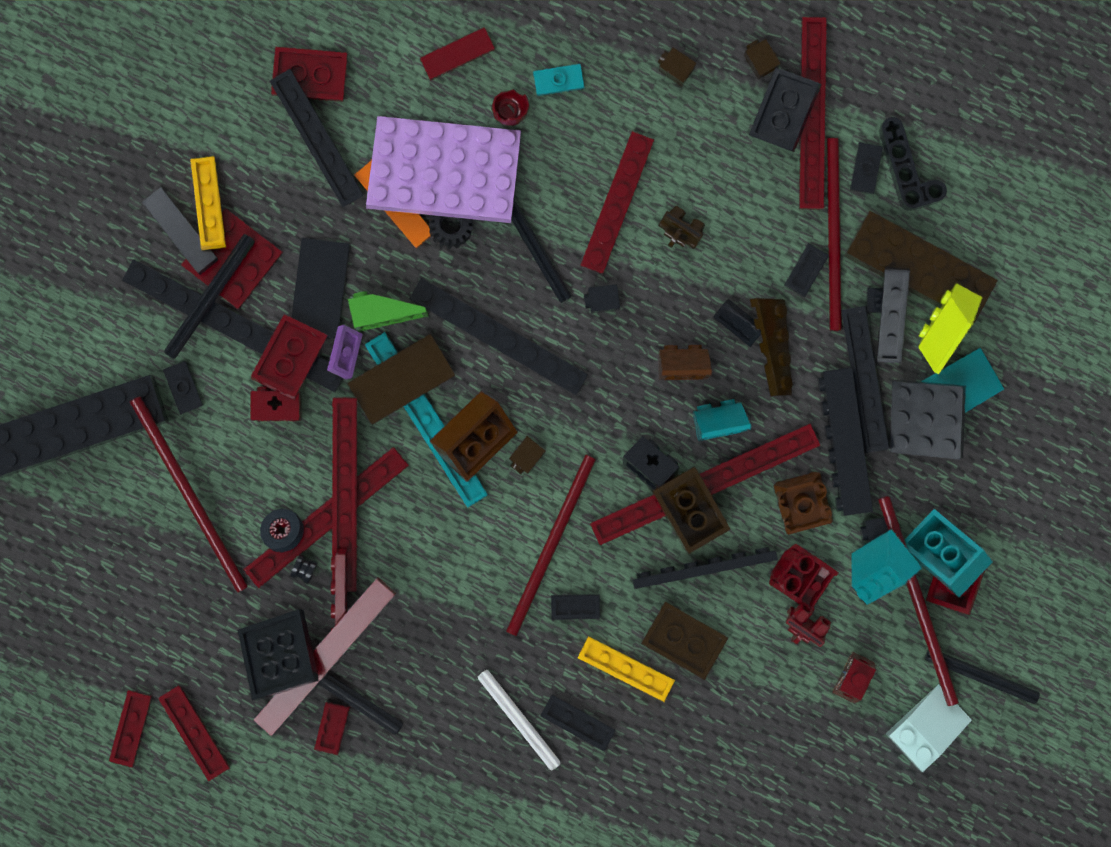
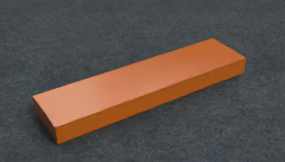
[354,160,431,249]

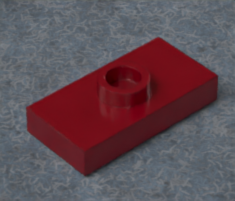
[314,701,350,755]

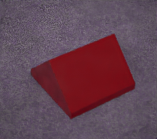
[925,571,985,615]

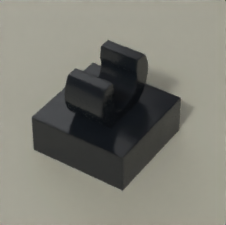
[866,288,883,313]

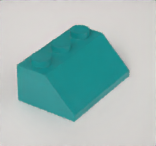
[852,529,922,605]

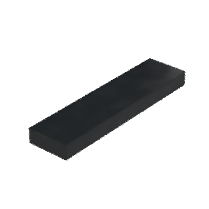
[142,187,219,275]
[877,267,910,363]

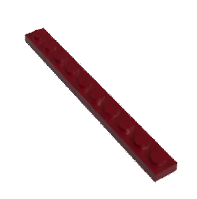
[590,424,820,545]

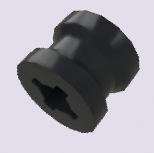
[290,555,318,584]

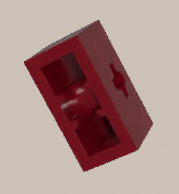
[250,386,302,421]

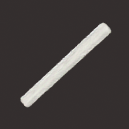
[478,670,561,770]

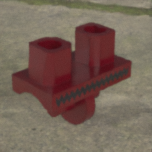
[785,603,831,647]

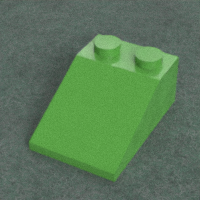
[348,291,428,332]

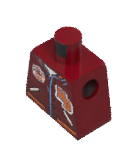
[832,651,876,703]

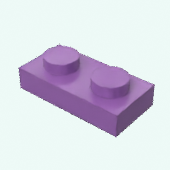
[327,325,363,380]

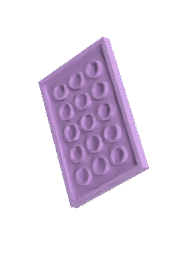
[366,116,521,223]

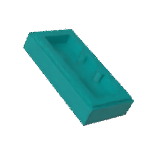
[533,64,584,96]

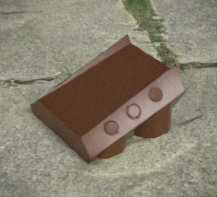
[773,472,833,535]

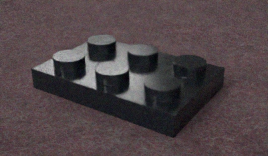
[749,67,821,152]

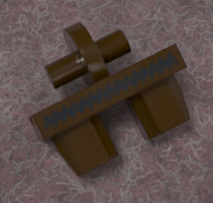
[658,206,705,249]

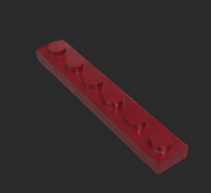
[580,131,654,275]

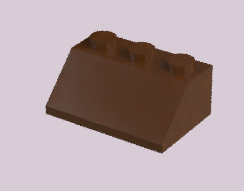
[430,391,518,482]

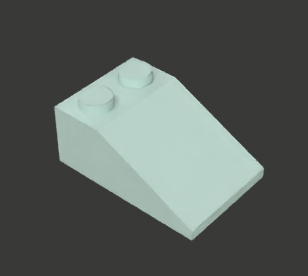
[886,684,972,772]

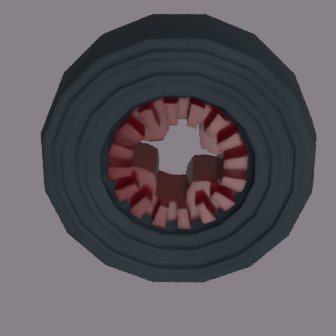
[260,508,304,552]

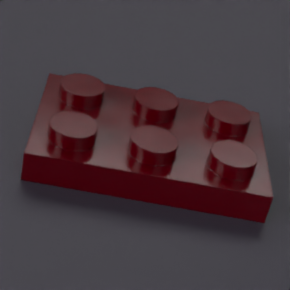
[271,47,348,102]
[251,314,328,400]

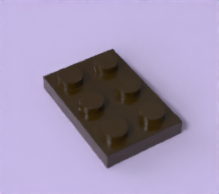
[641,602,728,680]

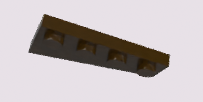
[750,298,793,396]

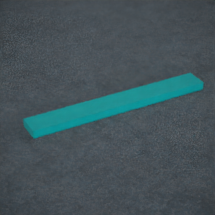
[365,332,488,508]

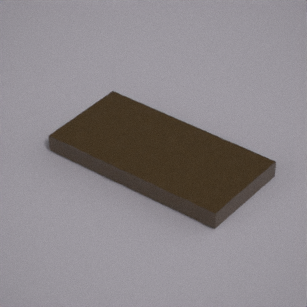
[347,334,455,425]

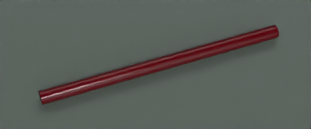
[129,396,248,592]
[878,496,959,706]

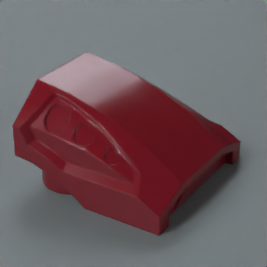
[769,544,839,613]

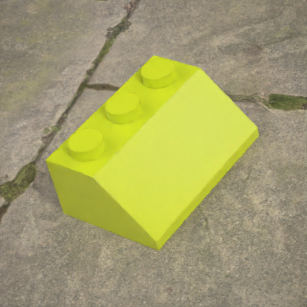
[918,283,982,374]

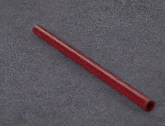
[827,138,842,331]
[506,455,596,636]

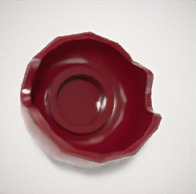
[491,89,530,126]

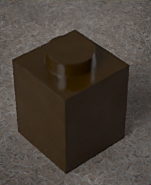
[743,39,781,80]
[657,47,697,87]
[509,436,546,474]

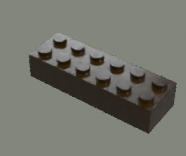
[844,211,998,323]

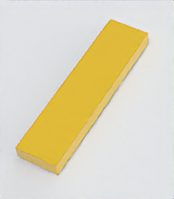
[190,156,226,250]
[578,636,675,702]

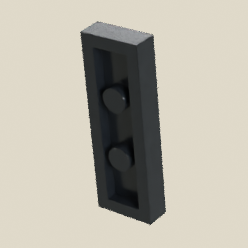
[540,694,616,751]

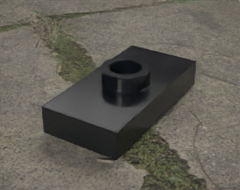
[850,142,883,194]
[784,243,829,297]
[713,299,761,347]
[163,361,203,415]
[551,594,600,620]

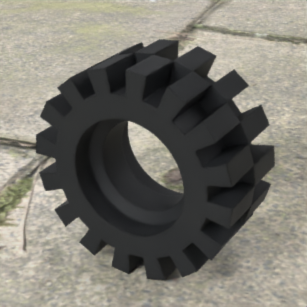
[429,215,473,249]

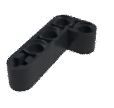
[879,117,947,211]

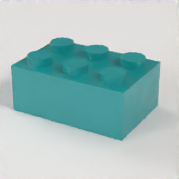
[905,509,993,597]

